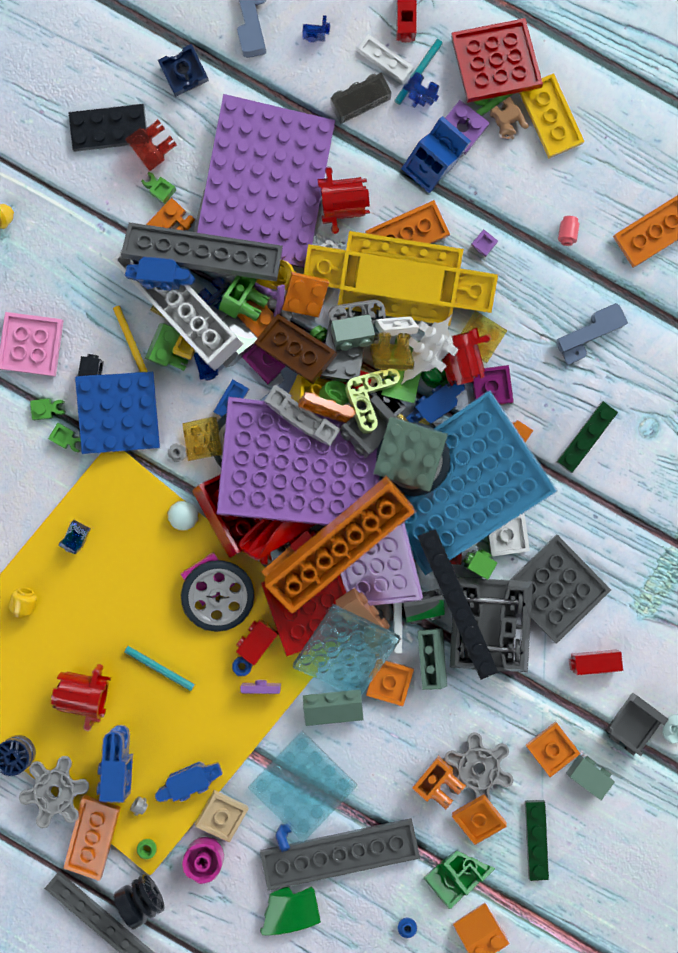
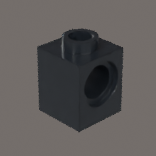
[78,354,104,376]

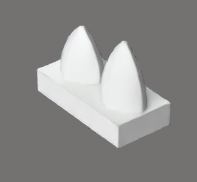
[375,316,419,345]

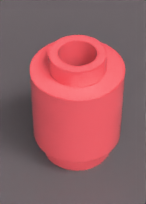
[558,216,580,246]

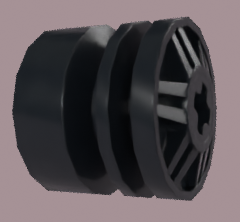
[114,874,165,929]

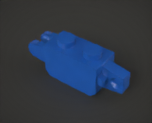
[125,257,195,291]
[405,384,465,425]
[155,761,223,802]

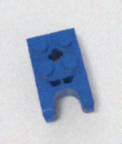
[97,725,133,802]

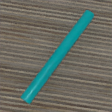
[394,39,443,105]
[124,646,195,691]

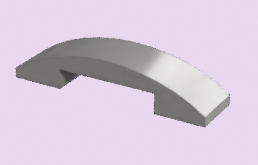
[264,385,341,446]

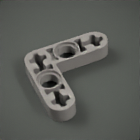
[328,299,389,355]

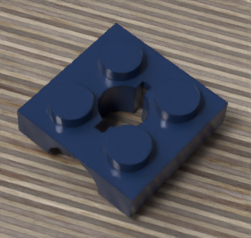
[158,44,209,97]

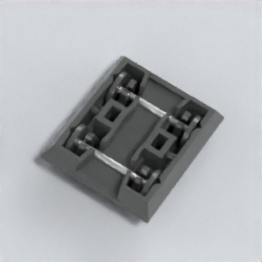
[450,577,533,672]

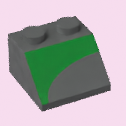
[221,315,258,368]
[402,589,445,624]

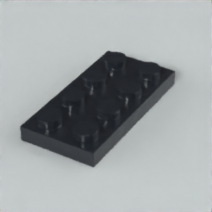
[68,104,149,152]

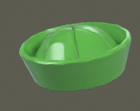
[319,381,350,406]

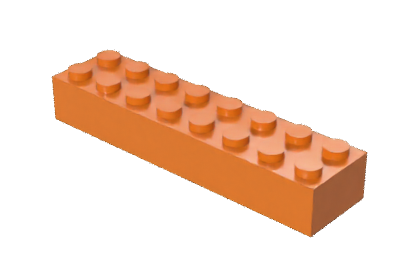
[265,476,415,613]

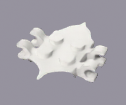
[401,314,459,385]

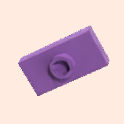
[241,680,281,694]

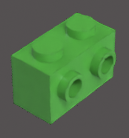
[463,549,498,580]

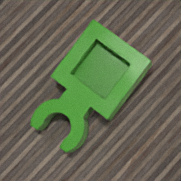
[141,172,177,204]
[30,399,66,420]
[48,423,81,453]

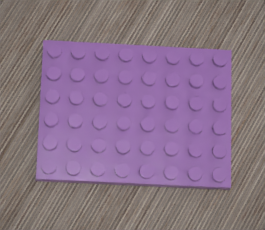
[197,94,335,268]
[217,397,379,525]

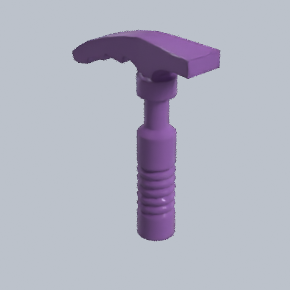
[254,283,285,317]

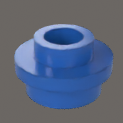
[232,656,252,676]
[398,917,417,938]

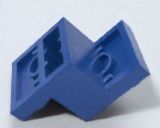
[401,116,471,193]

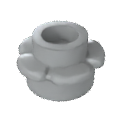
[168,443,187,462]
[130,796,148,816]

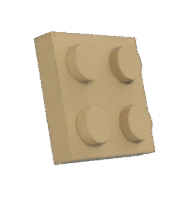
[195,790,249,843]

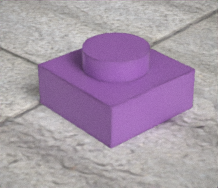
[471,229,498,257]

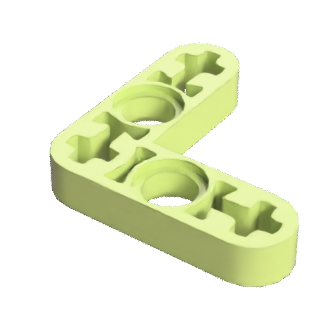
[345,368,400,434]

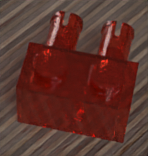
[125,119,177,172]

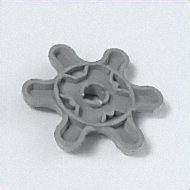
[445,732,513,801]
[19,756,89,828]

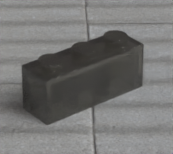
[330,73,392,124]

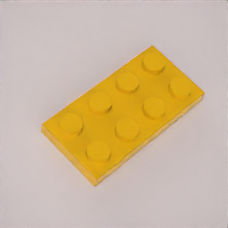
[519,73,585,159]

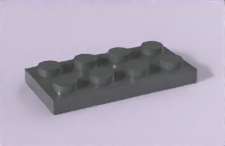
[320,309,364,382]

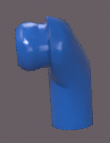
[275,822,292,852]

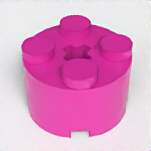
[182,837,224,884]

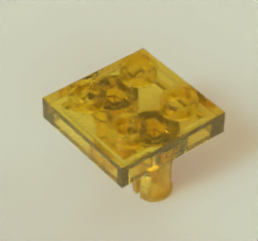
[370,332,414,371]

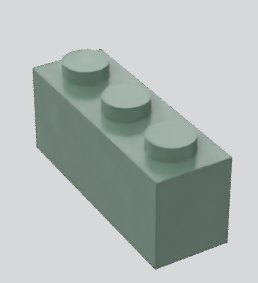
[418,628,447,690]
[303,690,364,726]

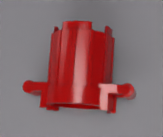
[317,166,370,234]
[442,328,491,386]
[51,664,111,731]

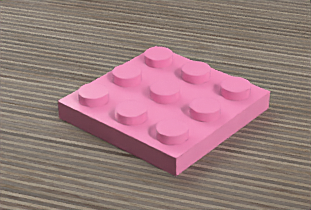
[0,312,64,377]

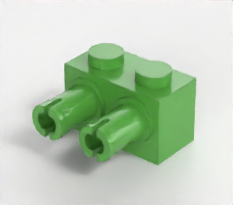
[219,276,270,322]
[145,323,188,371]

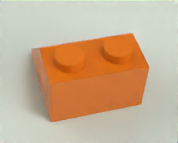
[453,903,510,953]

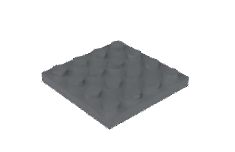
[510,535,611,644]

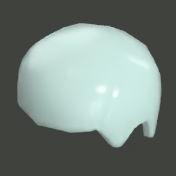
[168,501,198,530]
[662,714,678,743]

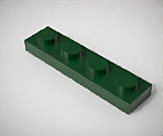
[556,401,618,473]
[525,800,549,881]

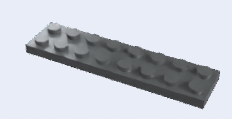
[121,222,283,282]
[260,818,420,891]

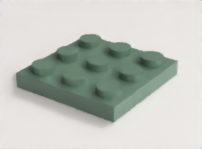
[373,416,448,492]

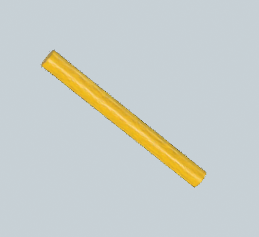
[113,306,148,372]

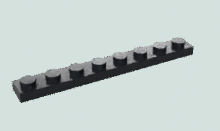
[417,528,499,680]

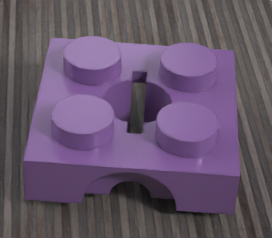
[445,100,490,155]

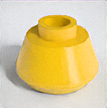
[0,204,14,229]

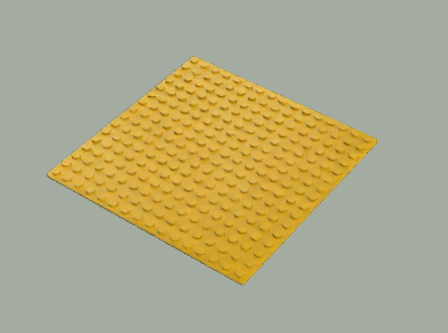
[0,451,346,875]

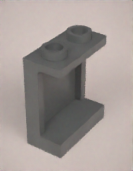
[340,395,397,458]
[605,693,669,756]

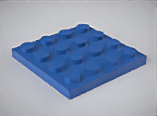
[75,372,160,454]

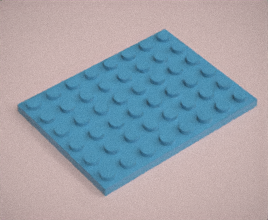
[379,391,557,576]

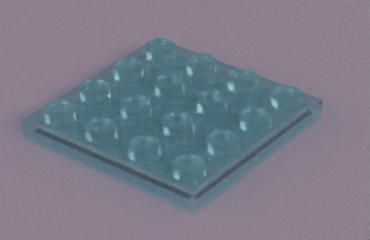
[293,604,401,695]
[248,730,358,843]

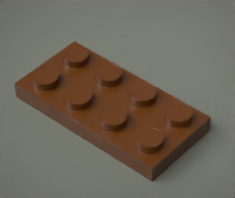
[254,314,337,384]

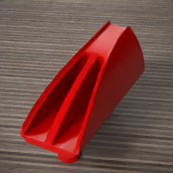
[239,519,316,565]

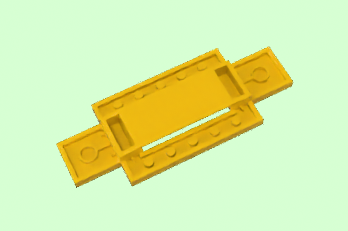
[304,231,498,326]

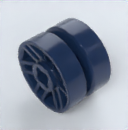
[0,735,36,776]

